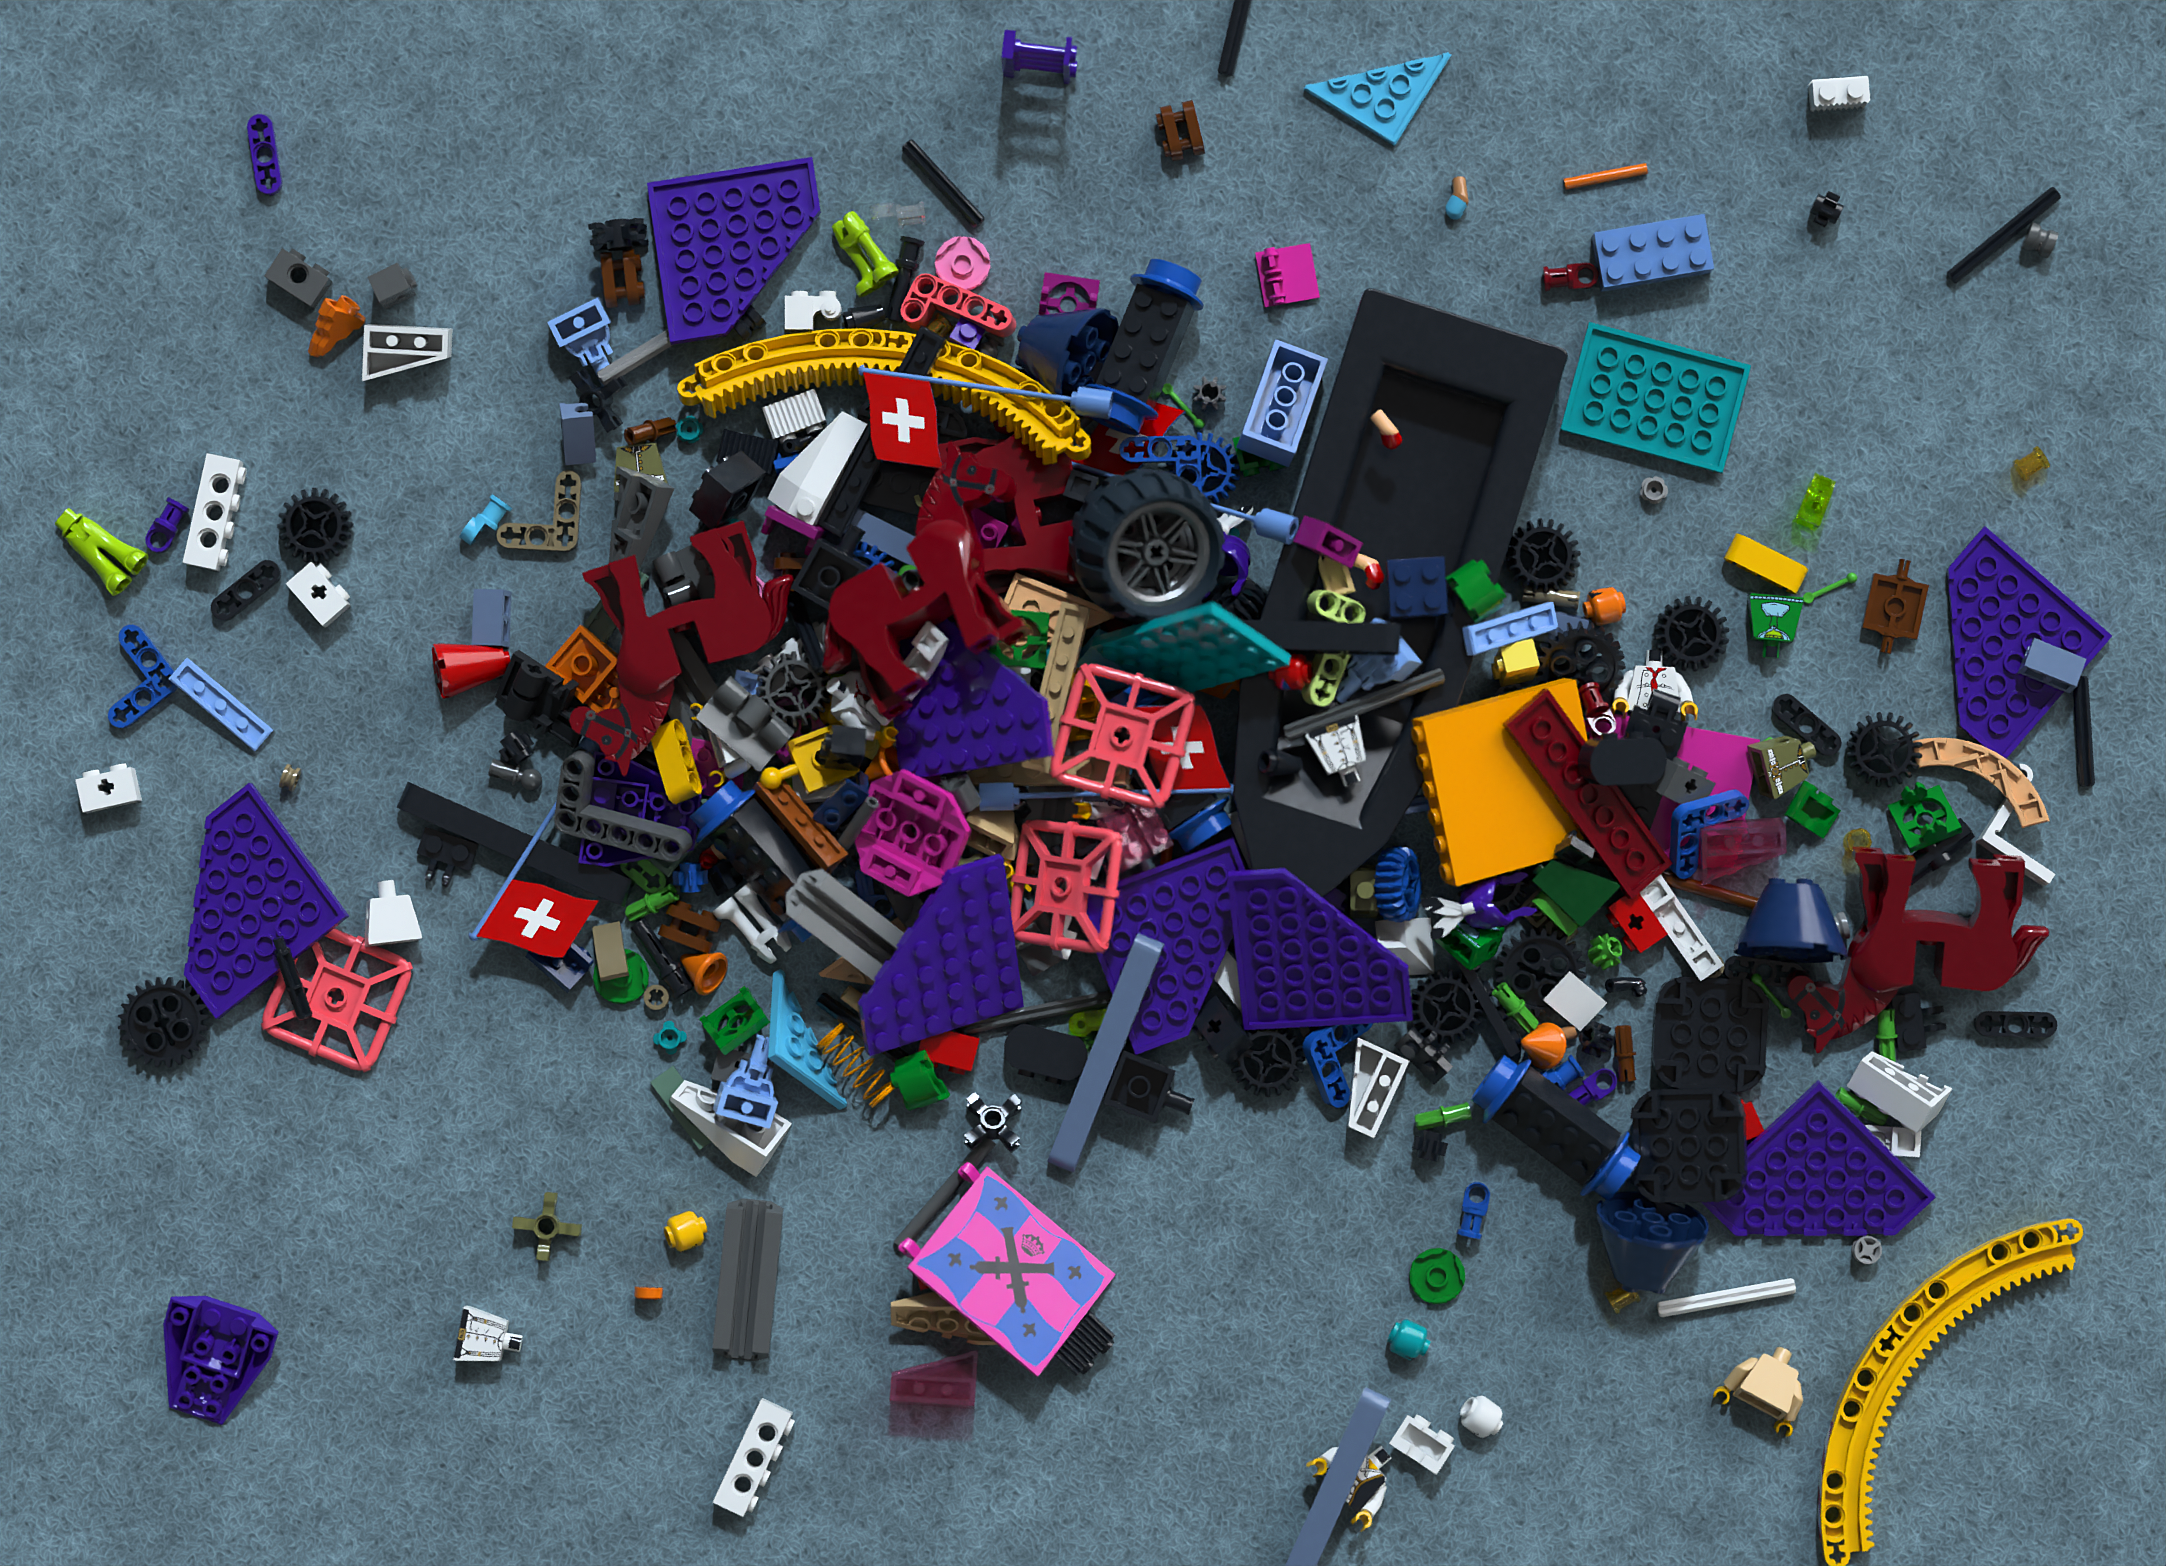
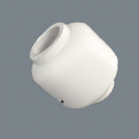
[1460,1396,1503,1438]

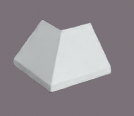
[1375,918,1434,975]

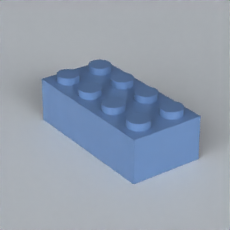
[1591,214,1714,292]
[1236,339,1328,467]

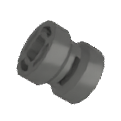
[2021,222,2059,258]

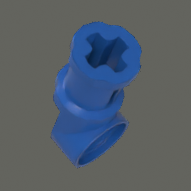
[1540,1055,1585,1090]
[1456,1182,1490,1239]

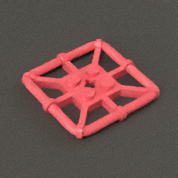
[1049,663,1196,809]
[1010,819,1123,953]
[260,928,413,1073]

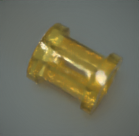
[927,312,954,337]
[2012,446,2050,481]
[1843,828,1872,854]
[1604,1286,1641,1315]

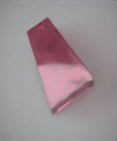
[1698,817,1787,885]
[890,1350,979,1409]

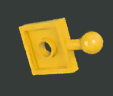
[760,722,859,795]

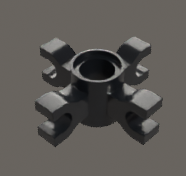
[588,218,649,251]
[569,368,628,433]
[964,1092,1022,1153]

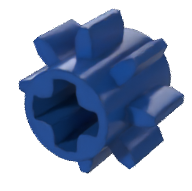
[673,862,708,892]

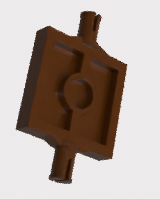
[1861,559,1929,654]

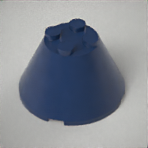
[1015,308,1119,416]
[1733,878,1848,963]
[1596,1191,1709,1294]

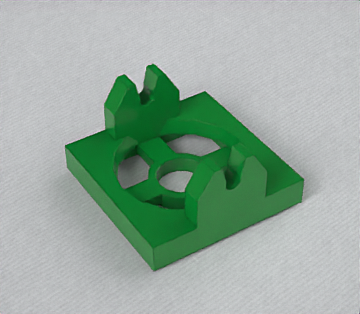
[990,609,1050,670]
[1887,782,1962,853]
[699,986,770,1055]

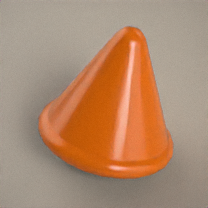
[865,746,899,785]
[680,952,728,996]
[1521,1022,1566,1070]

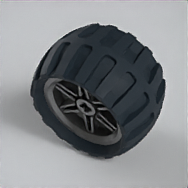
[1069,469,1225,623]

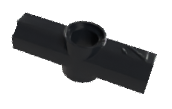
[1910,818,1975,886]

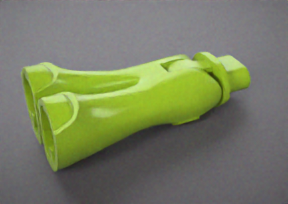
[55,508,149,596]

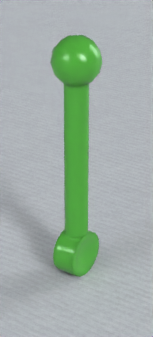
[1162,383,1205,429]
[1803,572,1857,604]
[1751,973,1792,1019]

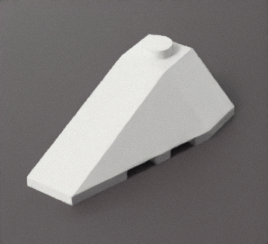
[767,411,868,526]
[670,1080,792,1177]

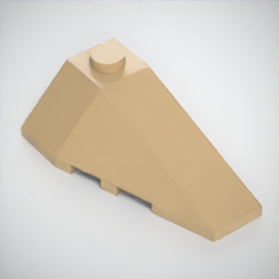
[891,1292,997,1345]

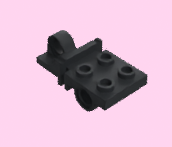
[495,650,582,749]

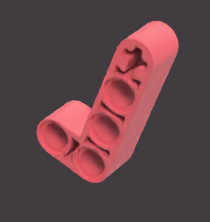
[901,273,1016,337]

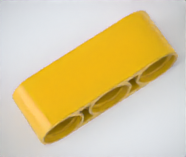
[1724,533,1809,595]
[651,719,702,804]

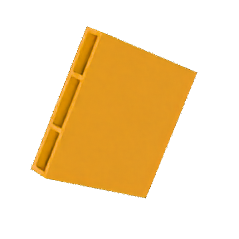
[1411,678,1588,886]

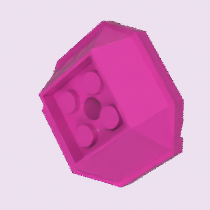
[855,769,971,897]

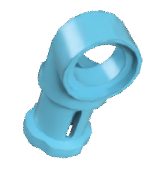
[459,494,512,546]

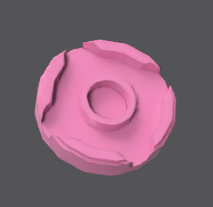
[935,236,990,291]

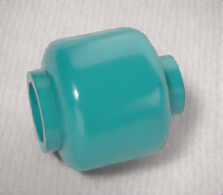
[1387,1319,1431,1361]

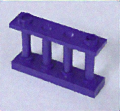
[1001,30,1077,85]

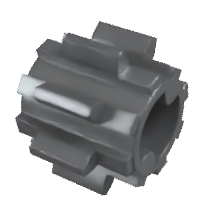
[1193,376,1226,410]

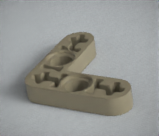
[496,470,582,552]

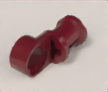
[1543,263,1598,291]
[1578,682,1616,739]

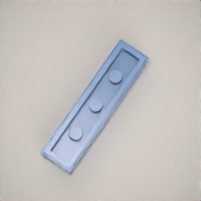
[1462,602,1558,655]
[169,657,273,751]

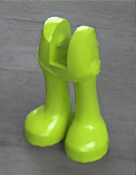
[832,211,899,298]

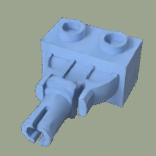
[547,297,613,386]
[1335,618,1422,704]
[713,1035,778,1129]

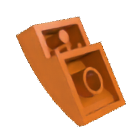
[545,625,621,713]

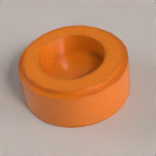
[634,1286,663,1299]

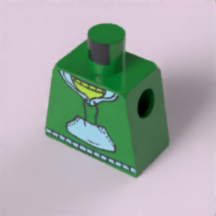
[1747,593,1804,659]
[1435,917,1504,970]

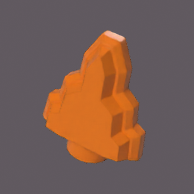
[308,295,366,358]

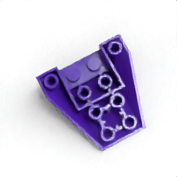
[578,751,702,867]
[163,1296,279,1425]

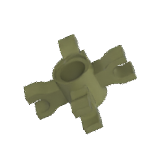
[512,1192,582,1261]

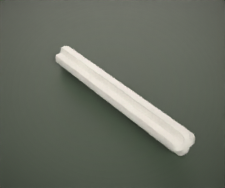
[1657,1278,1796,1317]

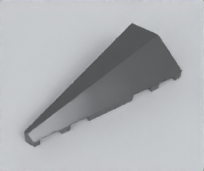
[605,466,675,616]

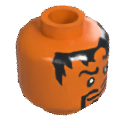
[1582,587,1626,626]

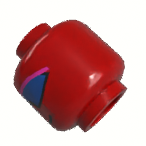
[1269,653,1312,690]

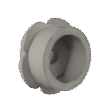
[1640,476,1668,504]

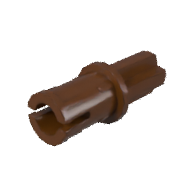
[624,417,676,445]
[1614,1025,1636,1082]

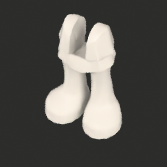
[712,883,792,964]

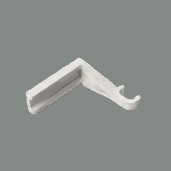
[1976,764,2055,886]

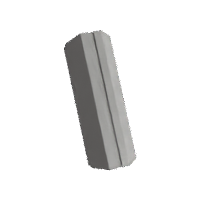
[786,869,904,982]

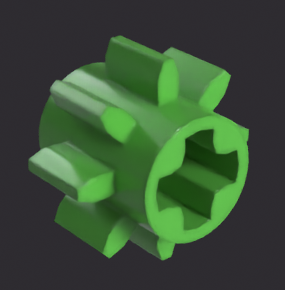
[1588,933,1623,970]

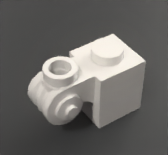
[785,291,842,333]

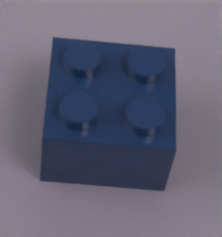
[1386,557,1448,619]

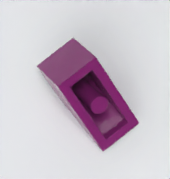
[1293,516,1363,569]

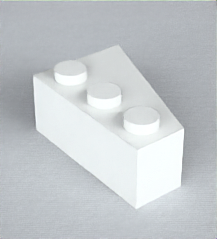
[362,324,452,381]
[1347,1037,1409,1138]
[1847,1052,1952,1133]

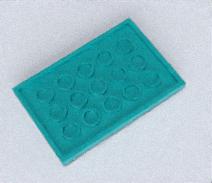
[1560,322,1751,474]
[1091,602,1291,698]

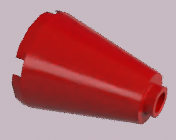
[432,643,510,699]

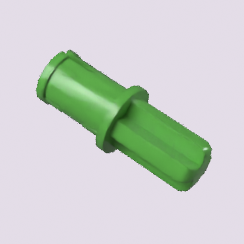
[625,884,679,922]
[1492,982,1539,1033]
[1875,1008,1898,1062]
[1835,1087,1889,1126]
[1414,1102,1472,1130]

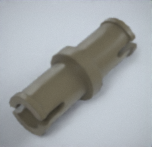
[1522,585,1580,609]

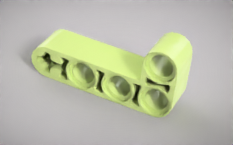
[1302,590,1365,706]

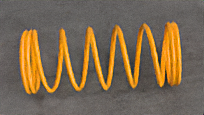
[816,1023,895,1108]

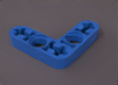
[1119,436,1202,492]
[108,624,178,728]
[1669,789,1749,879]
[1303,1023,1373,1108]

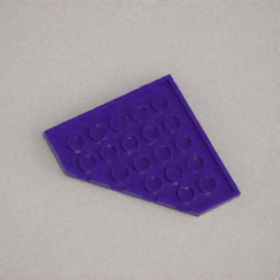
[647,157,821,345]
[1947,526,2112,759]
[893,618,1054,778]
[184,783,349,1019]
[1086,837,1246,1055]
[858,854,1024,1056]
[1227,868,1413,1030]
[1701,1080,1936,1236]

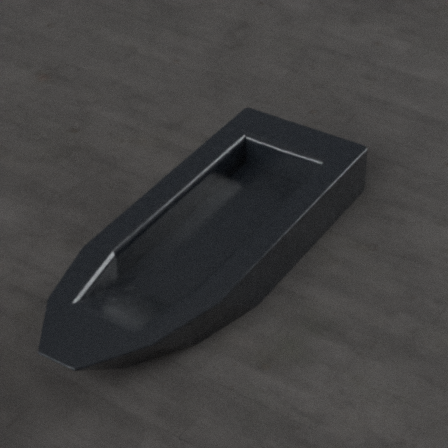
[1233,288,1568,898]

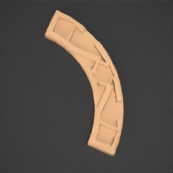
[1913,738,2050,828]

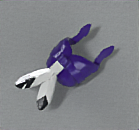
[1202,505,1253,600]
[1421,872,1537,940]

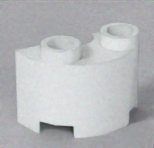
[1389,1414,1455,1475]

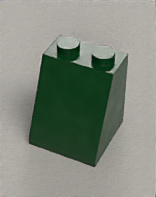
[1528,860,1620,928]

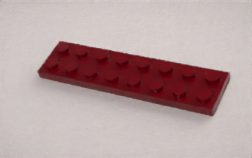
[1502,688,1673,899]

